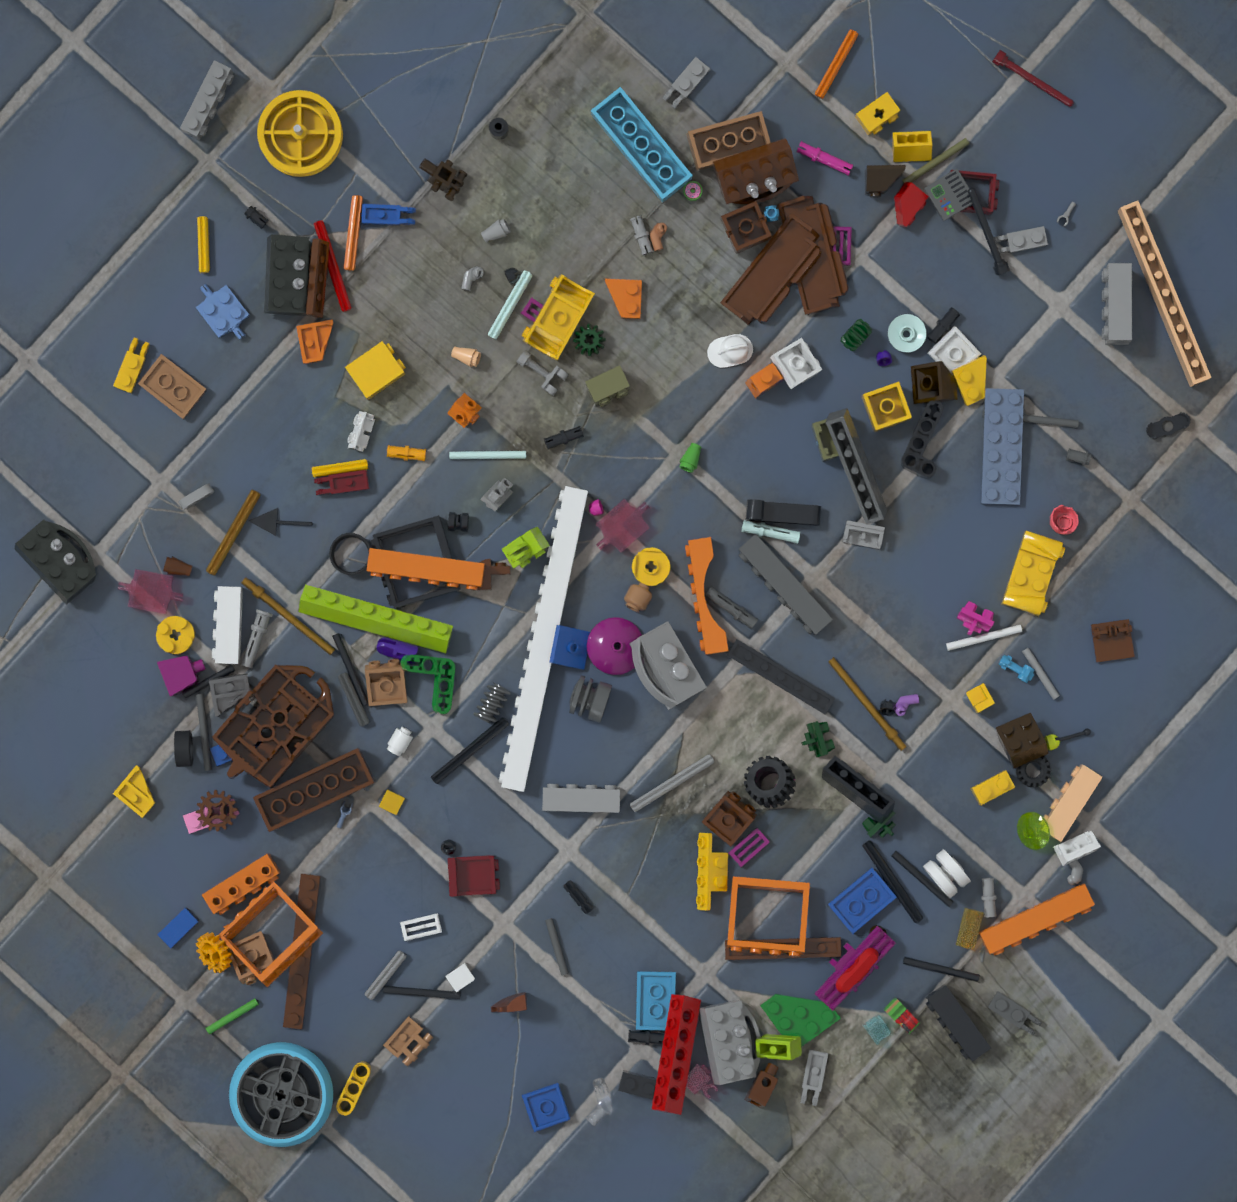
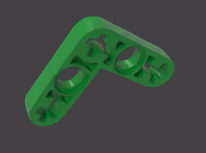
[401,655,455,714]

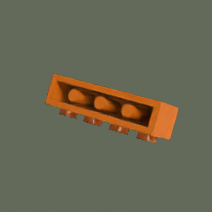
[202,853,281,915]

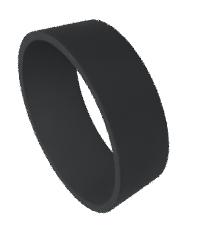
[329,533,370,575]

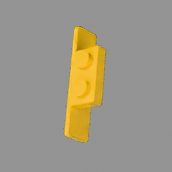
[696,833,728,911]

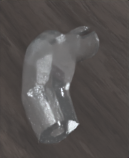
[586,1078,613,1127]

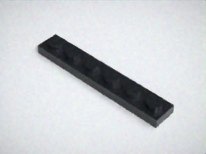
[727,639,835,715]

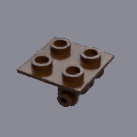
[1091,619,1135,663]

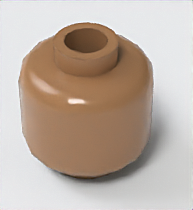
[624,583,652,612]

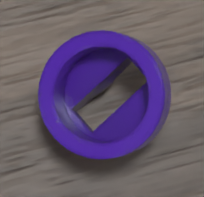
[876,350,892,366]

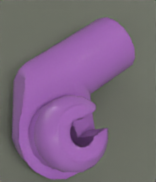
[895,694,919,716]

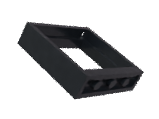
[371,515,461,609]

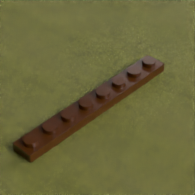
[283,873,321,1029]

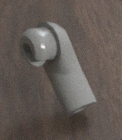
[461,266,484,291]

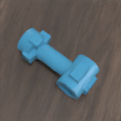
[764,205,779,222]
[998,655,1035,683]

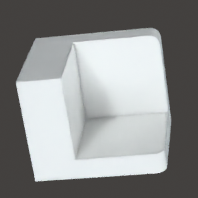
[445,962,475,992]

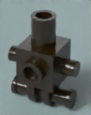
[419,158,467,201]

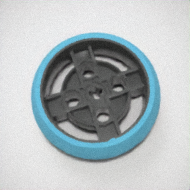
[229,1042,333,1147]

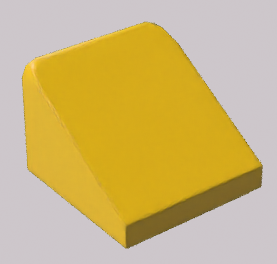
[379,790,405,815]

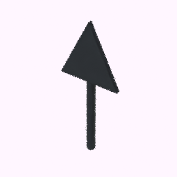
[249,508,313,536]

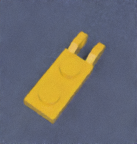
[113,337,149,394]

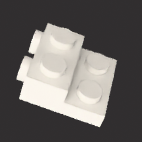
[770,338,822,389]

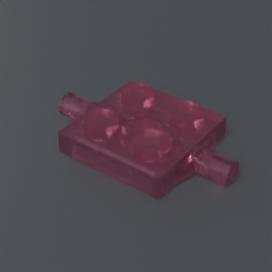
[596,499,650,553]
[118,569,184,614]

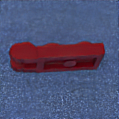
[314,470,369,495]

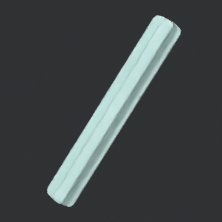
[488,270,532,340]

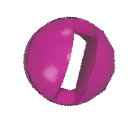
[588,499,604,516]

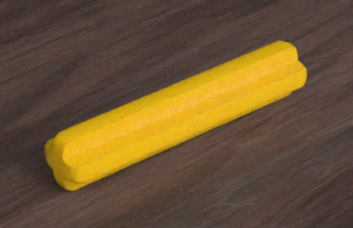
[197,216,210,273]
[312,459,368,477]

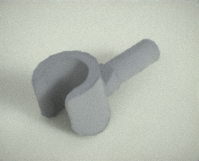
[1057,202,1076,227]

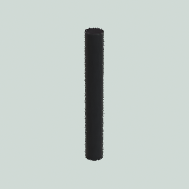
[182,664,236,699]

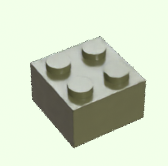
[585,365,630,407]

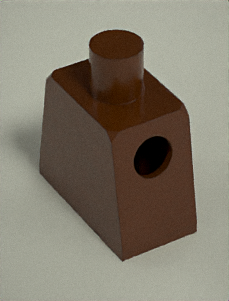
[744,1063,779,1109]

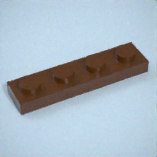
[306,239,329,318]

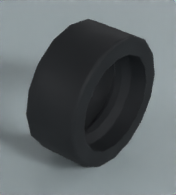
[174,730,193,767]

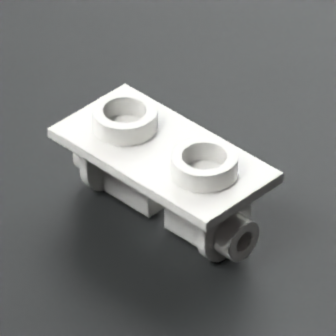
[348,411,375,452]

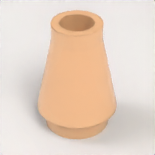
[451,346,481,367]

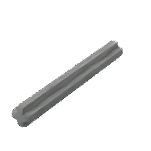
[630,754,714,812]

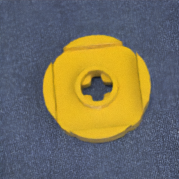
[632,547,670,586]
[156,616,195,654]

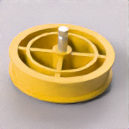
[257,90,343,177]

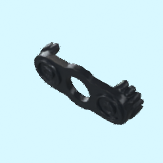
[1146,412,1191,439]

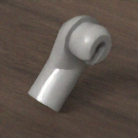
[1067,860,1083,885]

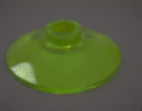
[1017,812,1050,850]

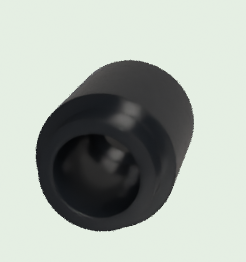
[489,118,509,140]

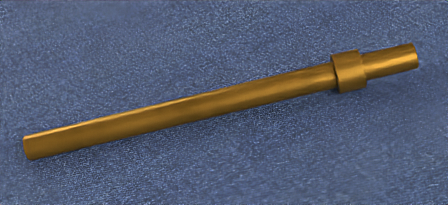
[241,577,335,655]
[828,657,907,751]

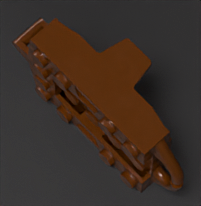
[212,664,334,789]

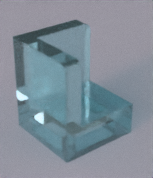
[863,1014,891,1045]

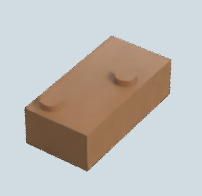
[686,111,771,171]

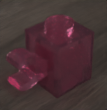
[686,1063,718,1099]

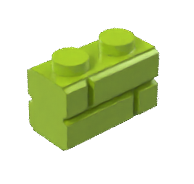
[756,1034,802,1060]

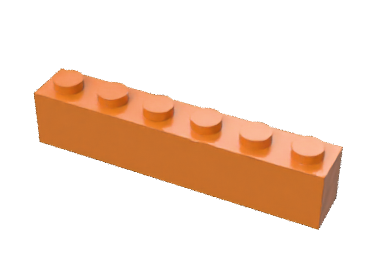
[366,548,485,590]
[978,883,1095,956]

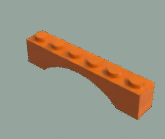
[685,537,728,655]

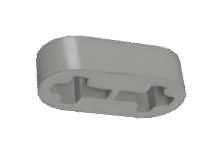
[178,483,214,510]

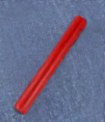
[314,220,352,312]

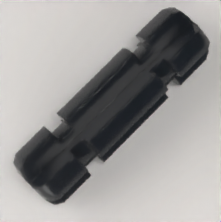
[563,880,593,914]

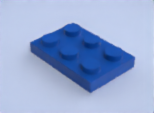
[828,867,897,934]

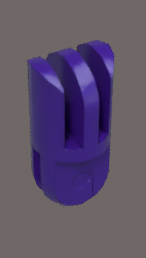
[376,637,418,664]

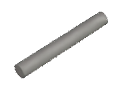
[1022,648,1060,700]

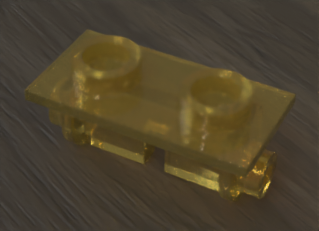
[956,908,984,950]

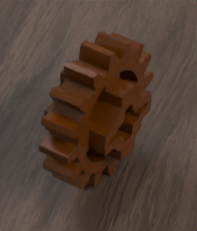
[196,790,238,832]

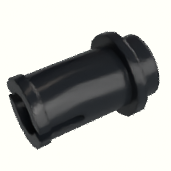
[244,206,269,229]

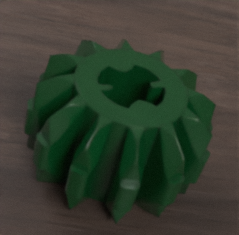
[840,319,872,351]
[573,324,606,357]

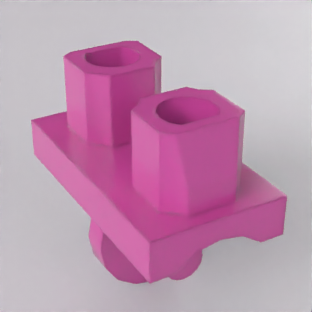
[957,601,994,636]

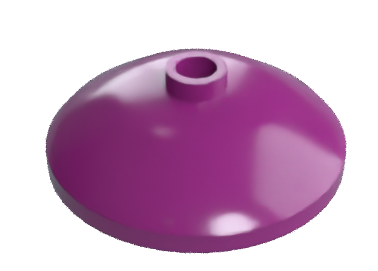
[587,617,642,675]

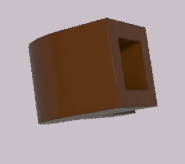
[473,559,511,591]

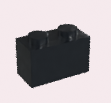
[618,1070,657,1099]

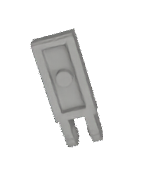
[663,57,710,108]
[994,226,1048,254]
[800,1049,828,1106]

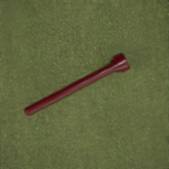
[992,50,1074,107]

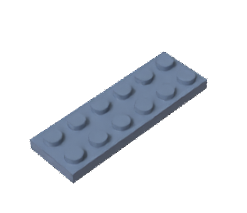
[981,388,1024,505]

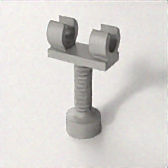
[517,350,569,396]

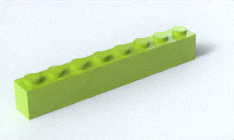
[298,584,453,653]

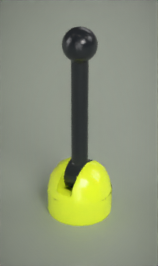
[1044,728,1091,751]

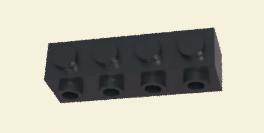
[822,756,895,824]
[925,984,991,1062]

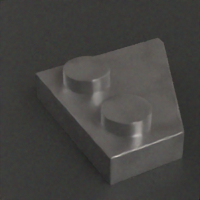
[209,673,250,717]

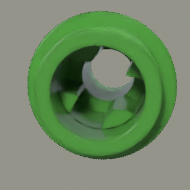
[679,443,702,473]

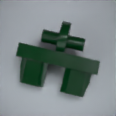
[801,721,835,758]
[862,811,896,838]

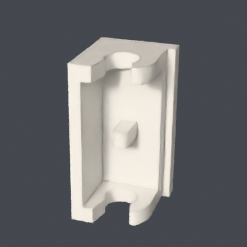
[1053,831,1101,866]

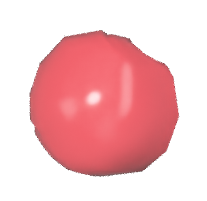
[1050,505,1079,535]

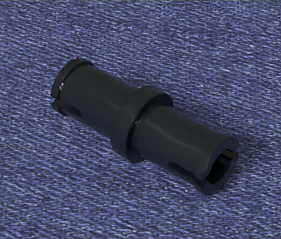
[926,307,960,344]
[544,425,584,450]
[628,1030,664,1046]

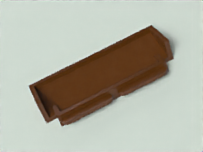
[778,196,849,315]
[720,213,821,325]

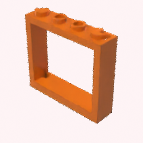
[727,876,810,957]
[219,882,323,987]

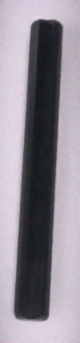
[431,717,509,784]
[862,840,923,923]

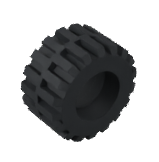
[744,756,796,808]

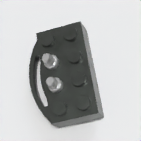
[264,234,312,316]
[14,519,96,605]

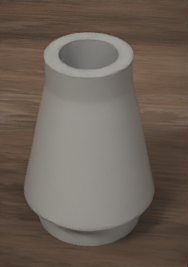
[481,219,511,243]

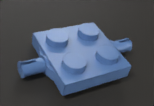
[196,284,249,340]

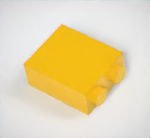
[345,341,406,400]

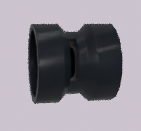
[448,512,469,532]

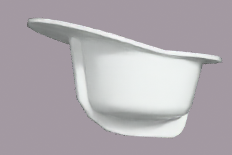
[707,334,753,368]

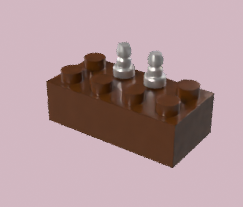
[713,138,799,204]

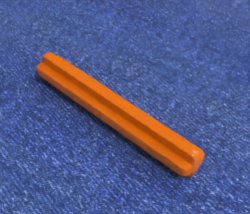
[815,29,858,99]
[344,195,363,271]

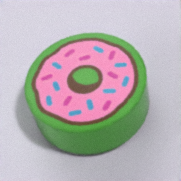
[683,181,702,201]

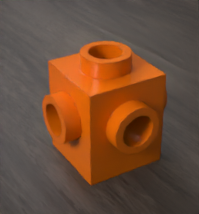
[447,393,482,428]

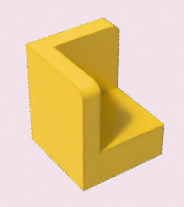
[966,683,995,713]

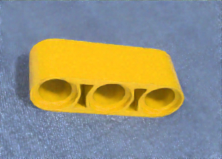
[336,1061,371,1116]

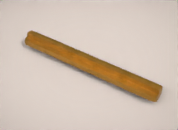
[206,490,260,576]

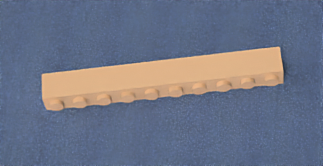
[1118,201,1211,387]

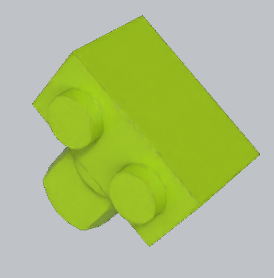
[502,527,550,569]

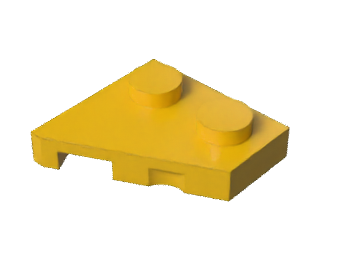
[113,765,155,818]

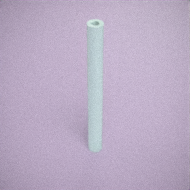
[449,451,526,459]

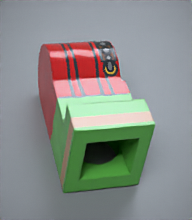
[883,997,920,1034]

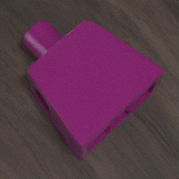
[157,656,206,697]

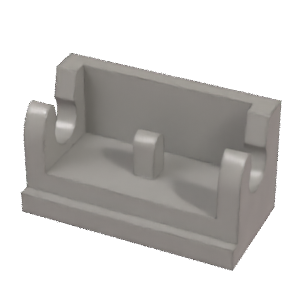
[842,520,885,549]

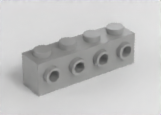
[180,60,234,141]

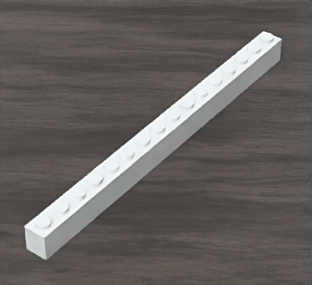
[499,486,588,792]

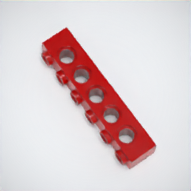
[652,994,701,1115]

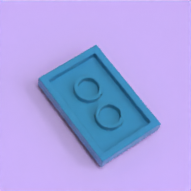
[636,971,676,1030]

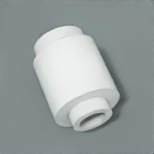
[387,727,413,756]

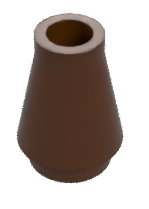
[163,556,193,577]

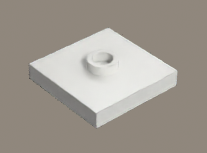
[927,326,981,376]

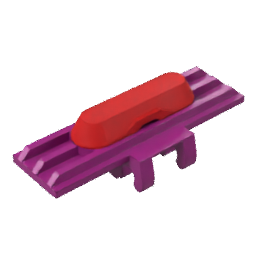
[814,926,896,1011]

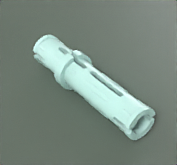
[741,520,800,544]

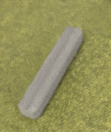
[365,951,406,1000]

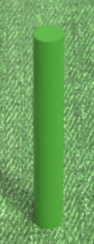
[206,998,259,1035]

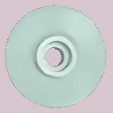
[888,314,926,353]

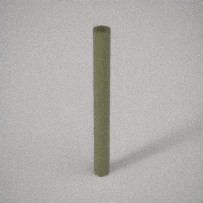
[902,138,969,183]

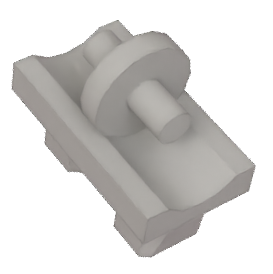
[480,478,513,511]

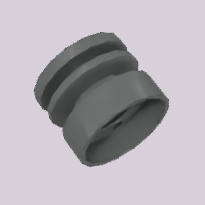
[569,675,612,723]

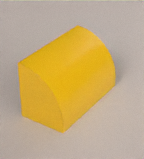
[892,131,932,162]

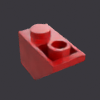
[894,182,928,227]

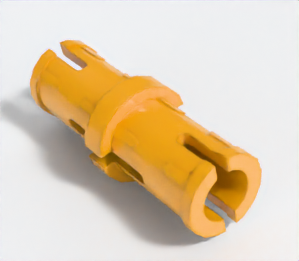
[387,445,426,461]

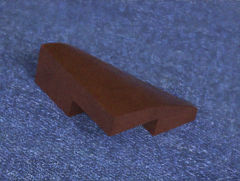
[491,992,527,1012]

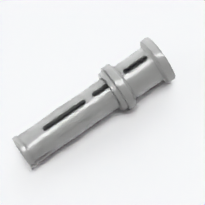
[241,609,273,668]

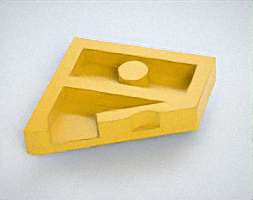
[951,355,987,406]

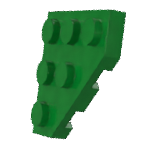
[760,994,841,1047]

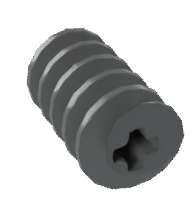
[473,682,511,724]

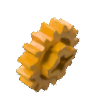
[196,932,232,973]

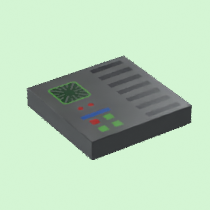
[924,169,972,222]

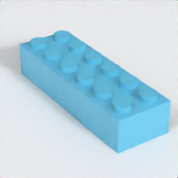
[591,87,693,203]

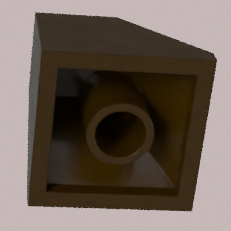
[865,165,906,198]
[911,361,958,404]

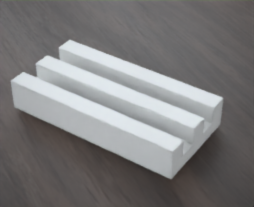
[400,913,442,941]

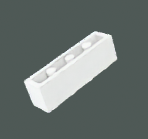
[212,586,243,664]

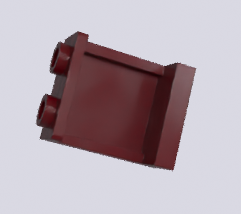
[448,855,500,897]

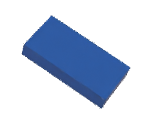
[157,908,199,948]

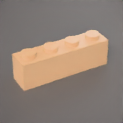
[1039,764,1102,842]

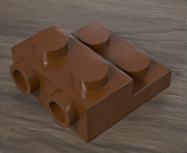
[702,791,757,847]

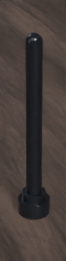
[968,188,1010,275]

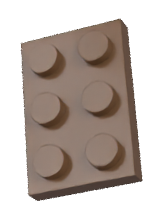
[138,354,207,420]

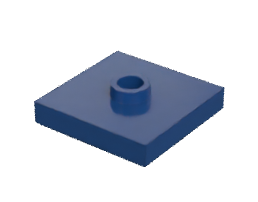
[549,625,590,670]
[522,1083,571,1132]

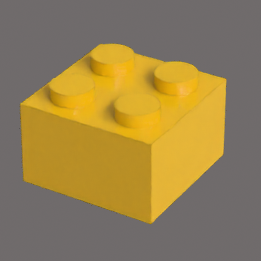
[861,382,912,432]

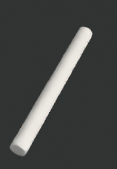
[946,625,1022,651]

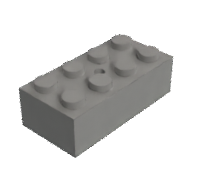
[1101,263,1132,345]

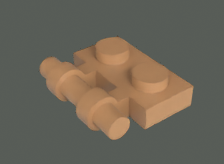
[383,1016,433,1066]

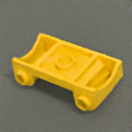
[521,274,595,360]
[1001,531,1065,616]

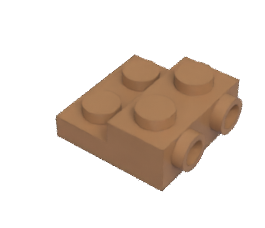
[365,659,407,706]
[228,931,275,985]

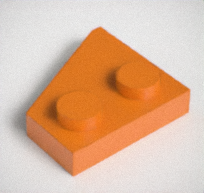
[605,279,642,319]
[296,319,334,364]

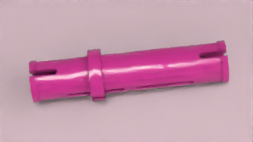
[796,141,853,176]

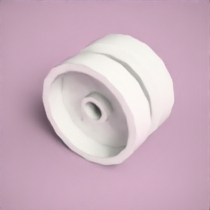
[923,849,971,898]

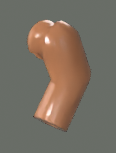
[650,223,667,251]

